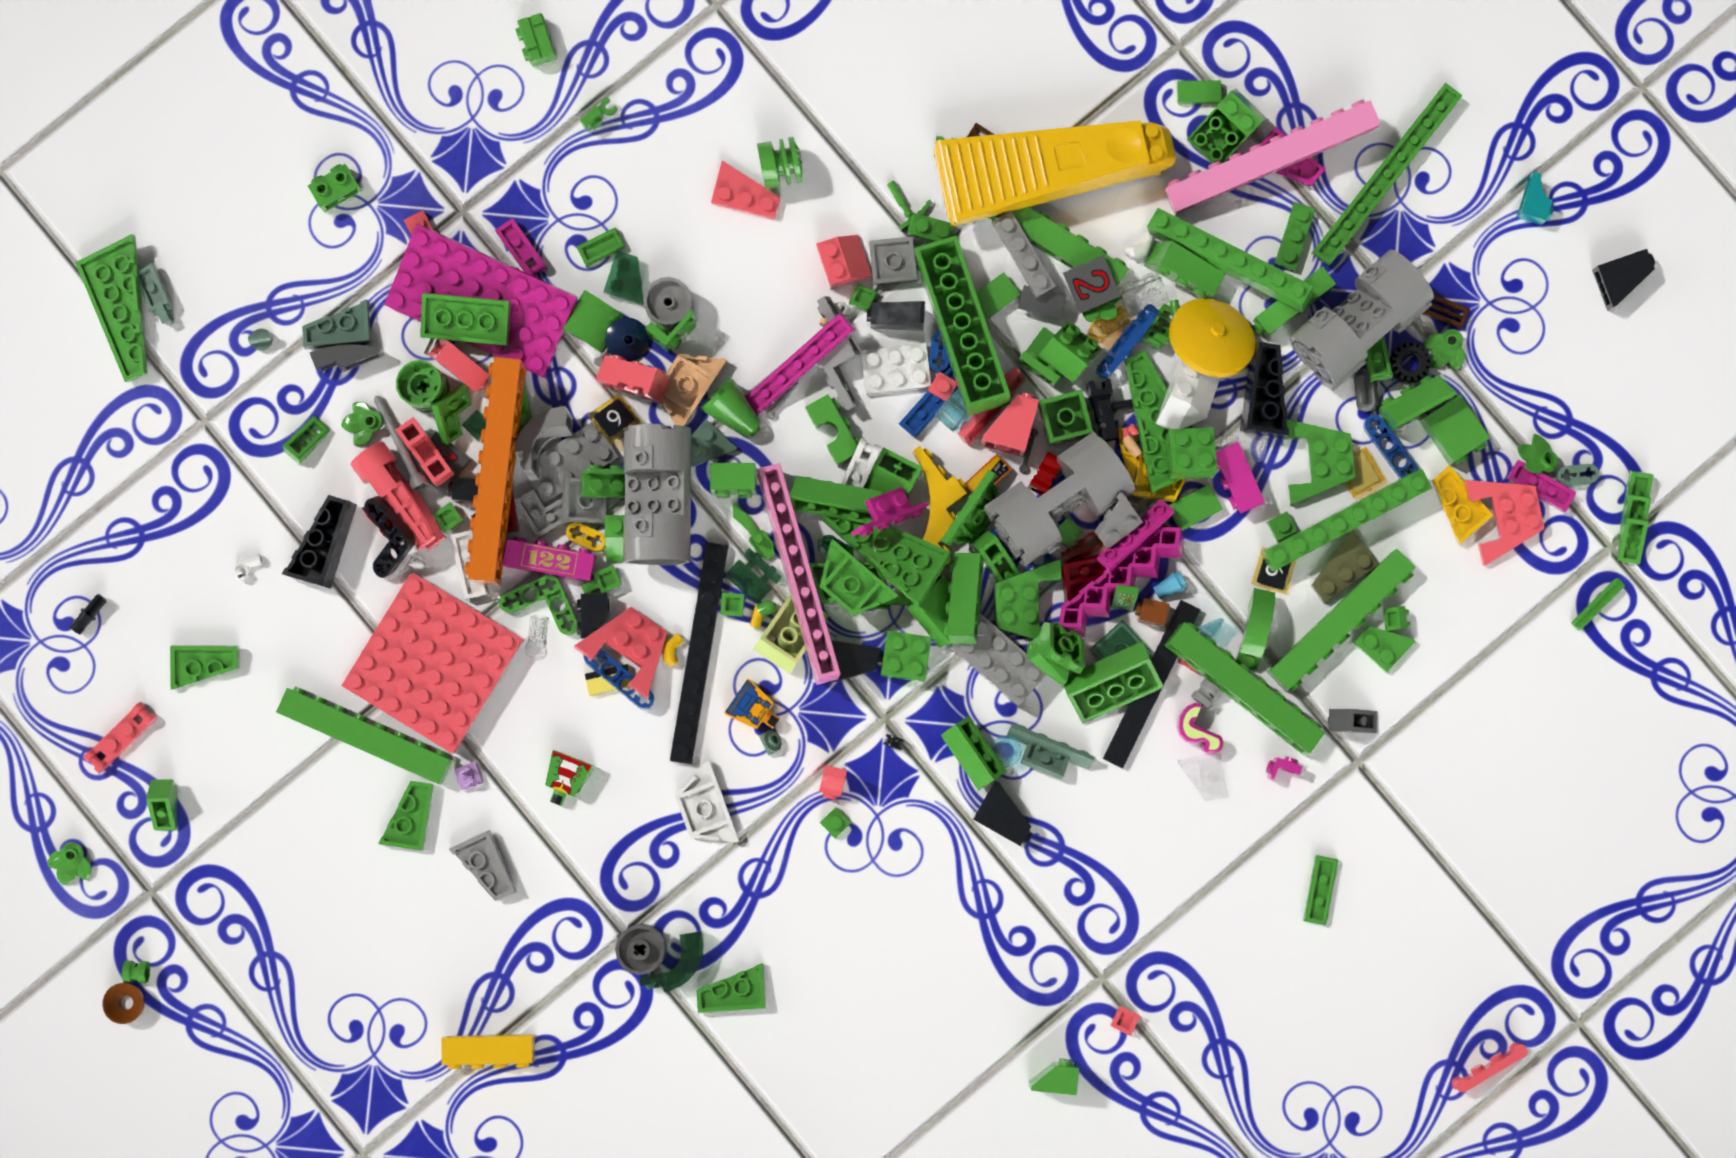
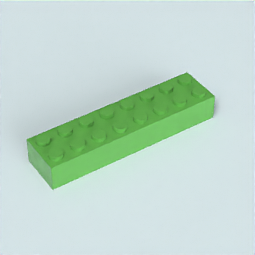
[915,235,1011,416]

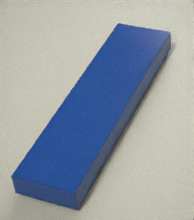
[899,365,959,439]

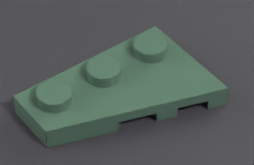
[302,299,371,350]

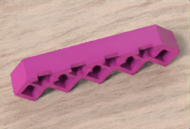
[1059,527,1184,637]

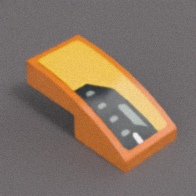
[965,454,1012,493]

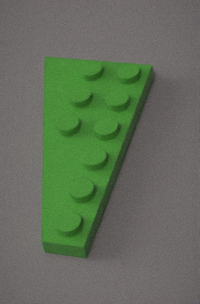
[75,234,148,383]
[1124,350,1190,495]
[823,516,951,607]

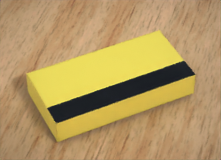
[585,664,632,696]

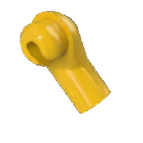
[663,633,684,667]

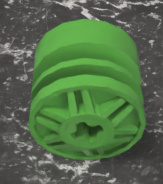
[757,137,803,189]
[396,360,450,413]

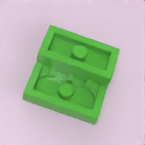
[563,290,624,353]

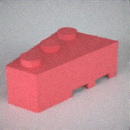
[596,355,670,404]

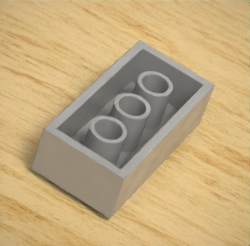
[951,614,1047,707]

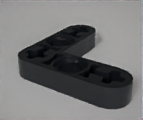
[364,496,415,578]

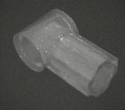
[525,615,550,661]

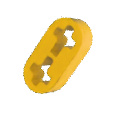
[566,522,605,552]

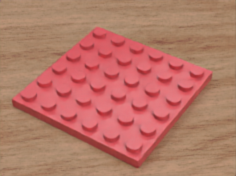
[341,572,524,754]

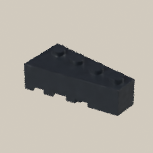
[282,495,357,589]

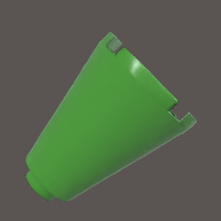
[700,377,761,438]

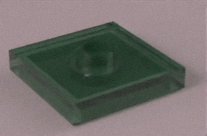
[1089,620,1152,661]

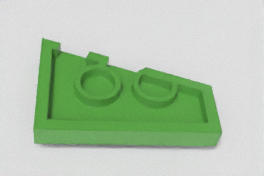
[378,781,434,851]

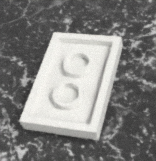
[861,343,931,395]

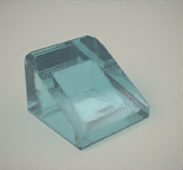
[1197,618,1224,638]

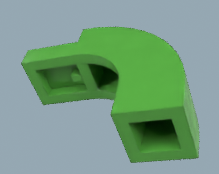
[1235,588,1275,671]

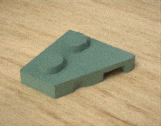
[691,420,737,467]

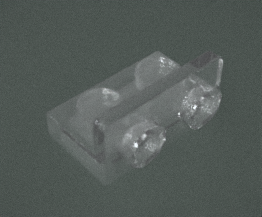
[1118,273,1170,318]

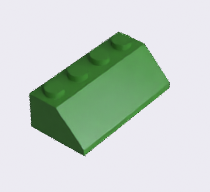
[1064,641,1164,724]

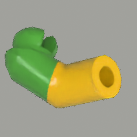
[750,600,778,628]

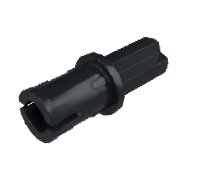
[69,594,107,635]

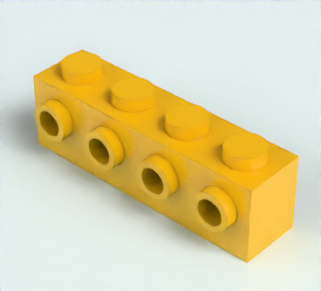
[441,1034,535,1069]

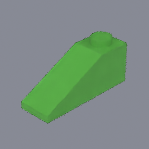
[970,530,1020,582]

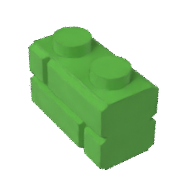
[515,13,557,66]

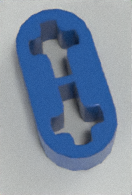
[929,331,949,373]

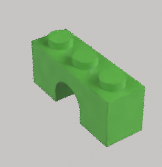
[805,394,859,467]

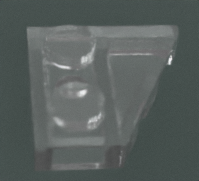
[1217,428,1268,470]

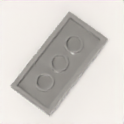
[524,420,619,505]

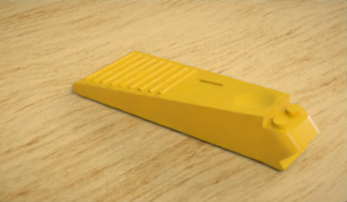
[933,120,1176,226]

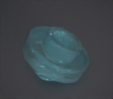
[990,735,1022,768]

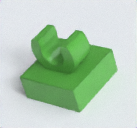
[1383,606,1411,631]

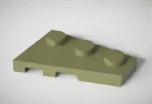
[1311,530,1379,603]

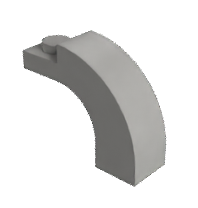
[515,406,573,481]

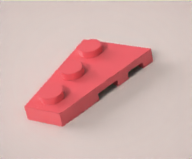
[711,161,780,220]

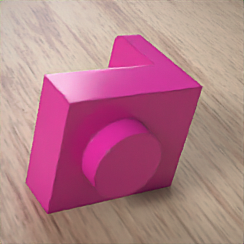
[1266,756,1303,780]

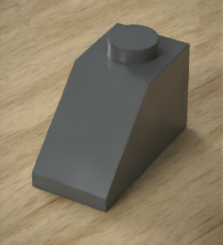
[1328,709,1377,733]

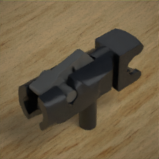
[1086,378,1133,442]

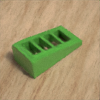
[1141,303,1172,351]
[282,416,330,465]

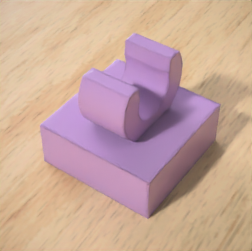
[454,762,483,790]

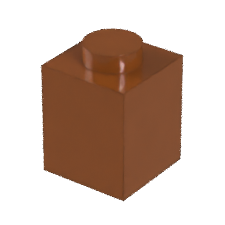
[1135,598,1170,627]

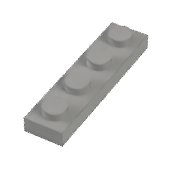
[992,211,1056,299]

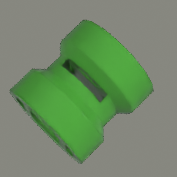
[122,960,150,984]

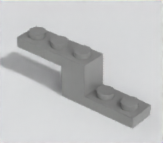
[817,296,861,411]

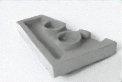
[449,830,517,901]

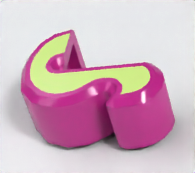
[1176,703,1223,754]

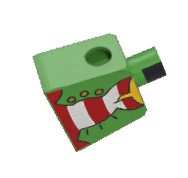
[545,750,595,806]

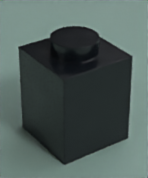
[448,477,479,503]

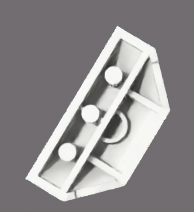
[1156,358,1219,430]

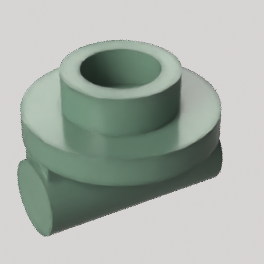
[248,328,273,351]
[759,730,782,756]

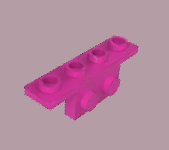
[851,487,929,537]
[1097,500,1175,571]

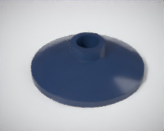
[605,318,649,362]

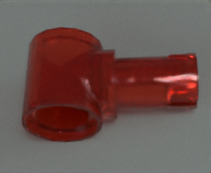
[1060,532,1103,562]

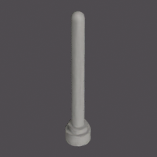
[374,396,429,492]

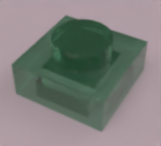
[462,410,486,441]

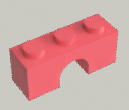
[395,417,455,487]

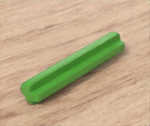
[1571,578,1625,631]

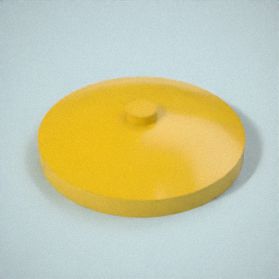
[1169,298,1256,377]

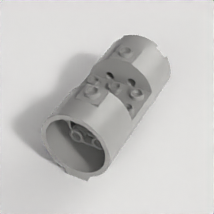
[1289,250,1434,391]
[623,424,691,566]
[984,432,1135,567]

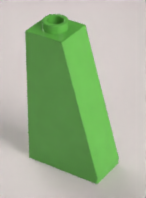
[1253,266,1336,338]

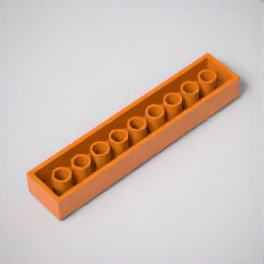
[465,357,527,586]

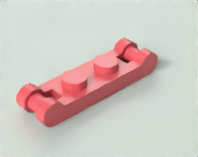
[83,702,157,774]
[1451,1042,1528,1092]

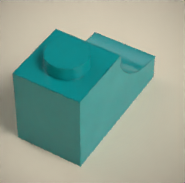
[1516,172,1554,225]

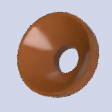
[102,983,145,1024]

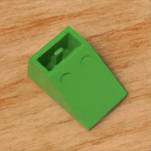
[1187,89,1268,164]

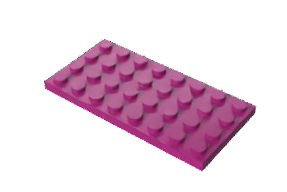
[384,224,578,378]

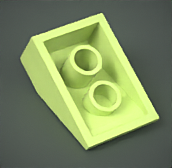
[753,594,829,674]

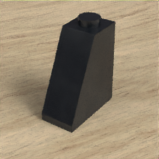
[1592,249,1655,311]
[866,301,925,331]
[820,640,884,685]
[973,780,1032,846]

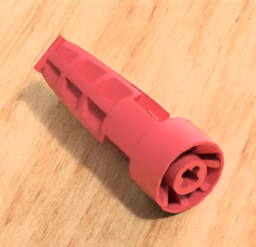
[350,441,446,551]

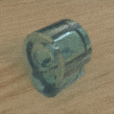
[935,389,969,433]

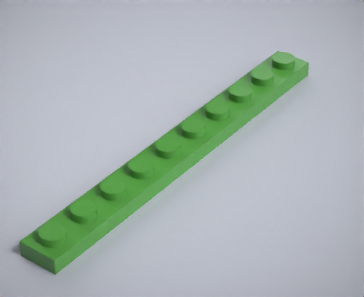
[1311,82,1463,267]

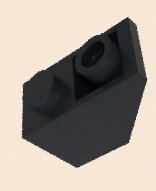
[577,593,610,639]

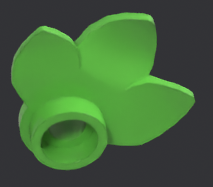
[1082,297,1122,322]
[1423,329,1465,370]
[341,402,383,446]
[1517,434,1558,474]
[48,842,91,885]

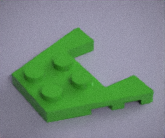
[1284,419,1355,505]
[994,560,1061,639]

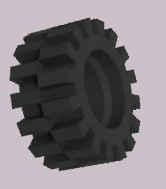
[1389,342,1431,384]

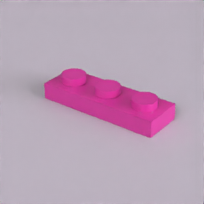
[1506,460,1577,512]

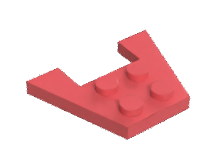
[1464,480,1545,566]
[574,607,667,699]

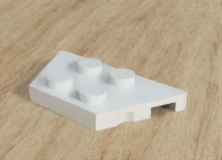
[675,761,739,843]

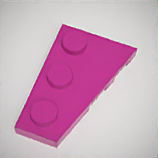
[1261,127,1325,187]

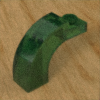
[639,931,705,992]

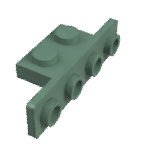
[1007,724,1095,780]

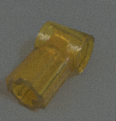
[1087,306,1131,343]

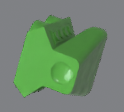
[1027,622,1085,686]

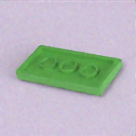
[420,293,511,345]

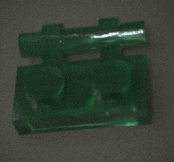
[724,548,782,605]

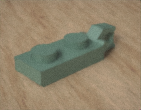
[138,263,175,325]

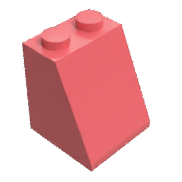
[980,393,1039,457]

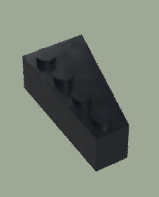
[1240,341,1289,439]

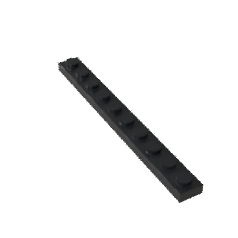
[670,542,729,765]

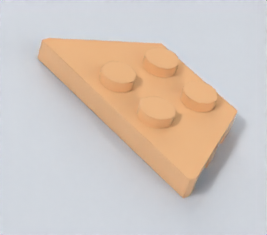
[662,353,727,426]

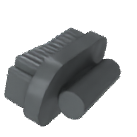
[1354,369,1380,412]

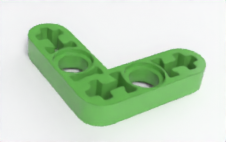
[499,575,577,635]

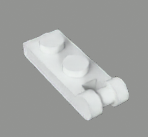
[841,438,881,488]

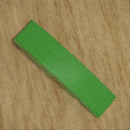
[1617,470,1654,564]

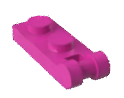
[495,218,548,277]

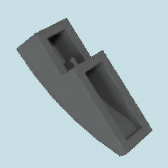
[309,344,384,372]

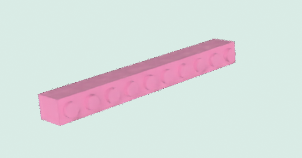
[1165,99,1381,215]
[757,463,840,685]

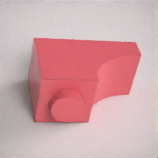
[819,765,847,800]

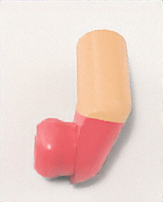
[1123,424,1142,458]

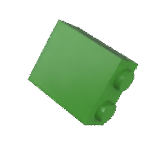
[1420,395,1490,465]

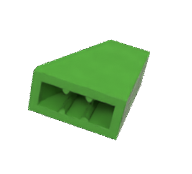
[906,575,953,648]

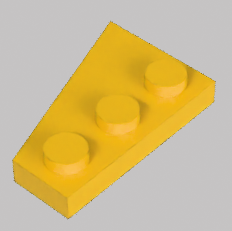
[1431,465,1494,545]

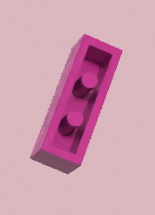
[1216,440,1265,513]

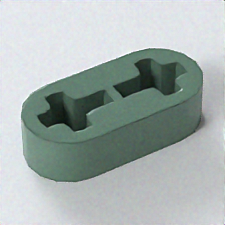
[1555,464,1599,487]

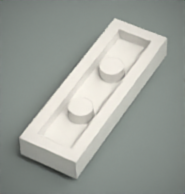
[450,530,488,600]

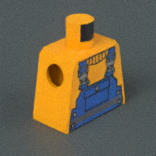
[724,678,781,729]

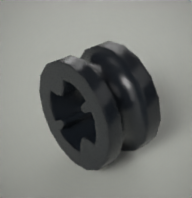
[883,734,905,750]

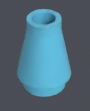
[1153,571,1188,599]

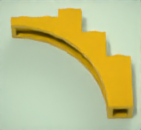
[913,446,967,566]

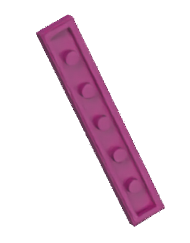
[745,312,856,416]

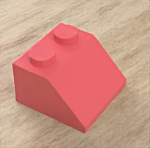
[816,235,872,290]

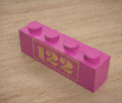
[502,536,597,582]

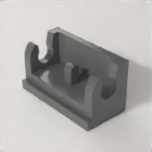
[1018,285,1067,320]

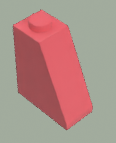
[427,339,489,392]

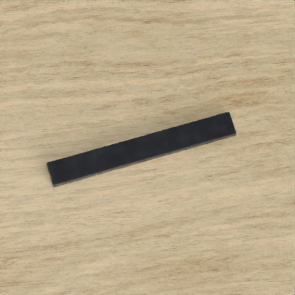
[1102,600,1201,769]

